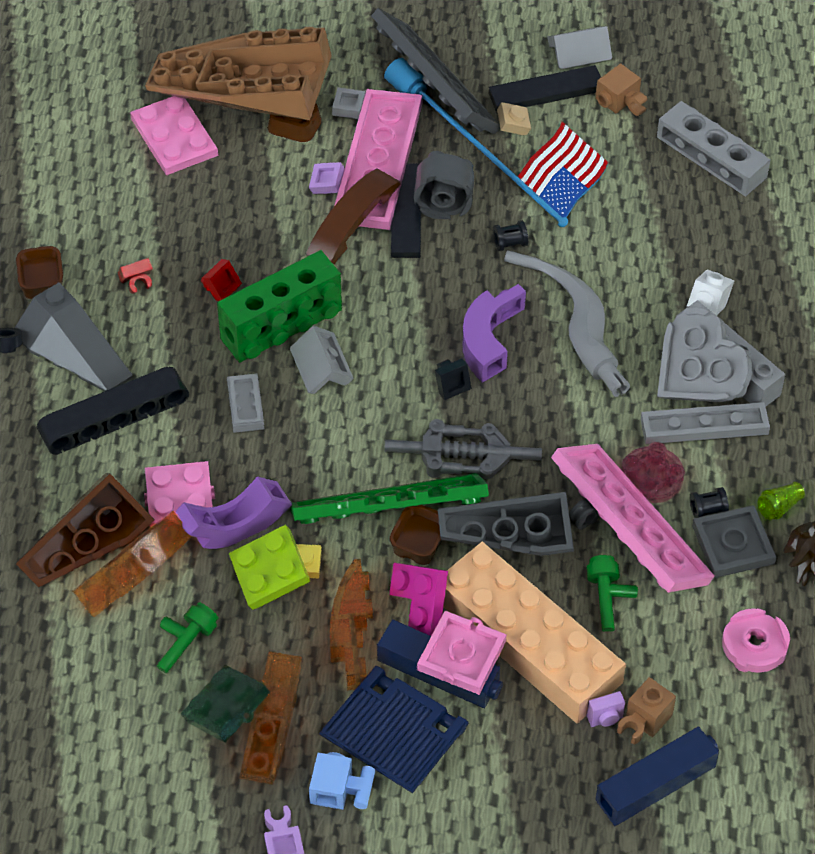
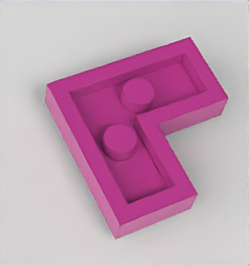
[389,563,448,636]

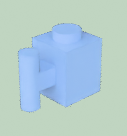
[309,752,375,810]

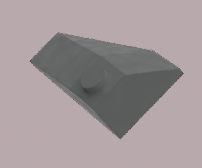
[15,282,133,391]
[438,492,574,556]

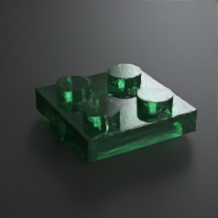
[181,665,270,743]

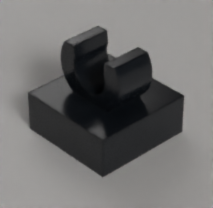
[435,358,472,400]

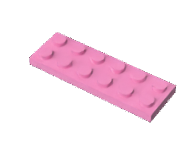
[334,89,423,230]
[551,444,715,593]

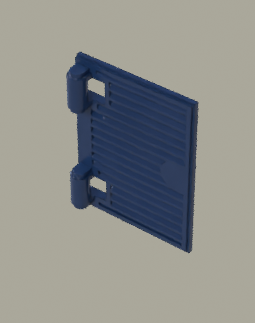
[319,665,469,794]

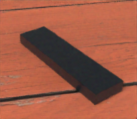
[488,65,601,113]
[391,163,421,258]

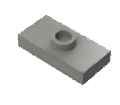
[227,373,264,433]

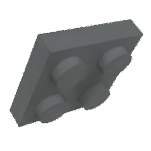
[692,505,776,578]

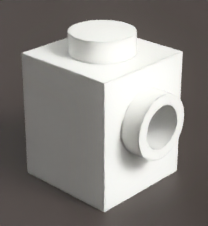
[687,269,734,316]

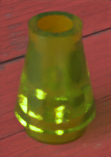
[757,482,805,520]

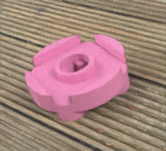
[722,609,790,673]

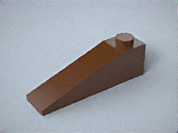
[15,473,155,587]

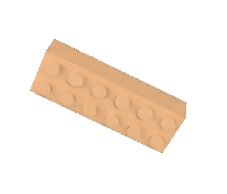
[443,541,626,724]

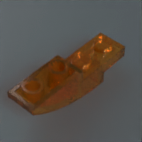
[72,511,192,617]
[330,559,373,691]
[239,651,303,785]

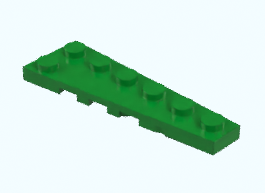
[290,473,489,524]

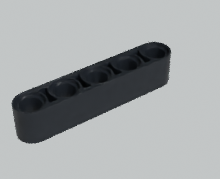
[37,367,189,455]

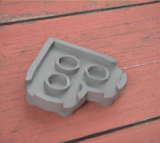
[657,307,752,402]

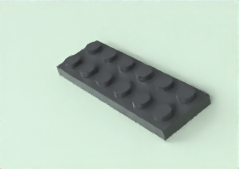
[371,8,500,134]

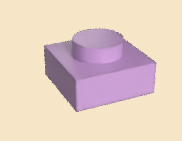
[309,162,345,194]
[587,691,625,727]

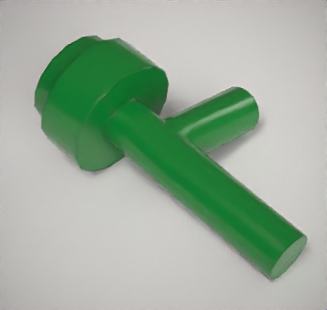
[586,555,638,632]
[156,602,219,674]

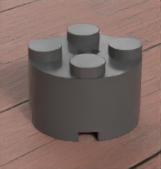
[414,151,474,220]

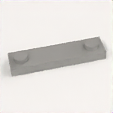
[640,402,770,444]

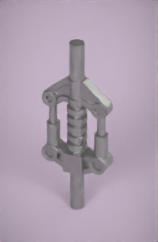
[385,419,542,480]

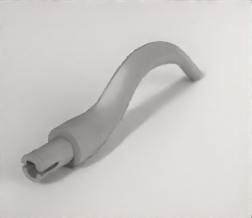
[504,250,630,397]

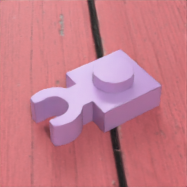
[264,805,304,854]

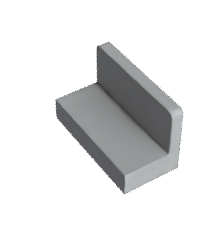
[547,26,612,69]
[290,325,354,394]

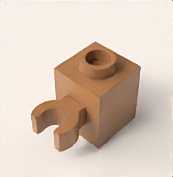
[596,64,647,116]
[617,677,676,745]

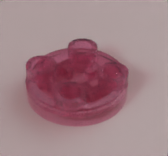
[621,442,685,503]

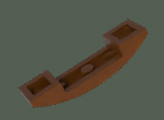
[306,168,401,264]

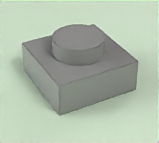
[332,87,366,119]

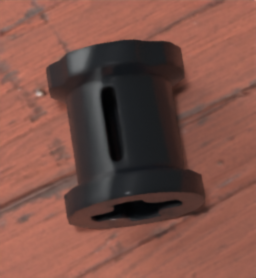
[493,220,528,251]
[689,487,729,519]

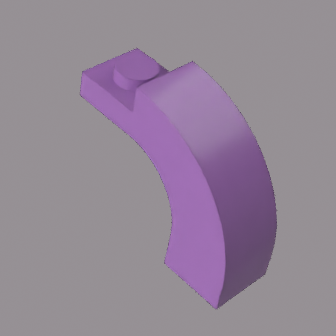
[462,284,526,383]
[176,477,292,549]

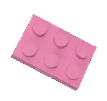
[130,96,218,175]

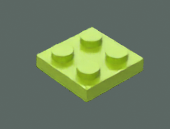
[229,524,311,610]

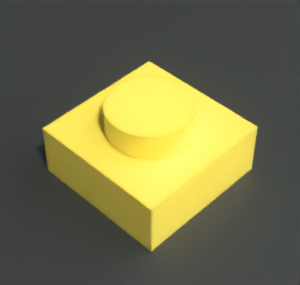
[296,544,322,579]

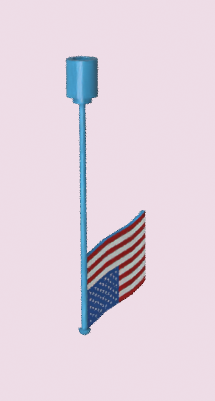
[384,58,608,227]

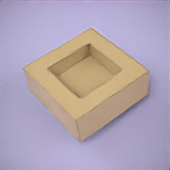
[497,102,531,135]

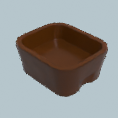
[267,104,322,142]
[16,246,63,299]
[390,505,442,565]

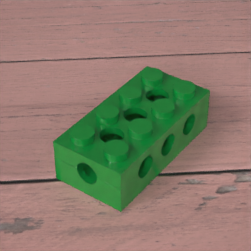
[217,250,342,363]

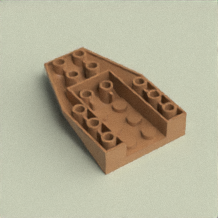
[145,27,332,120]

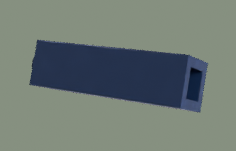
[377,619,503,709]
[595,726,719,826]

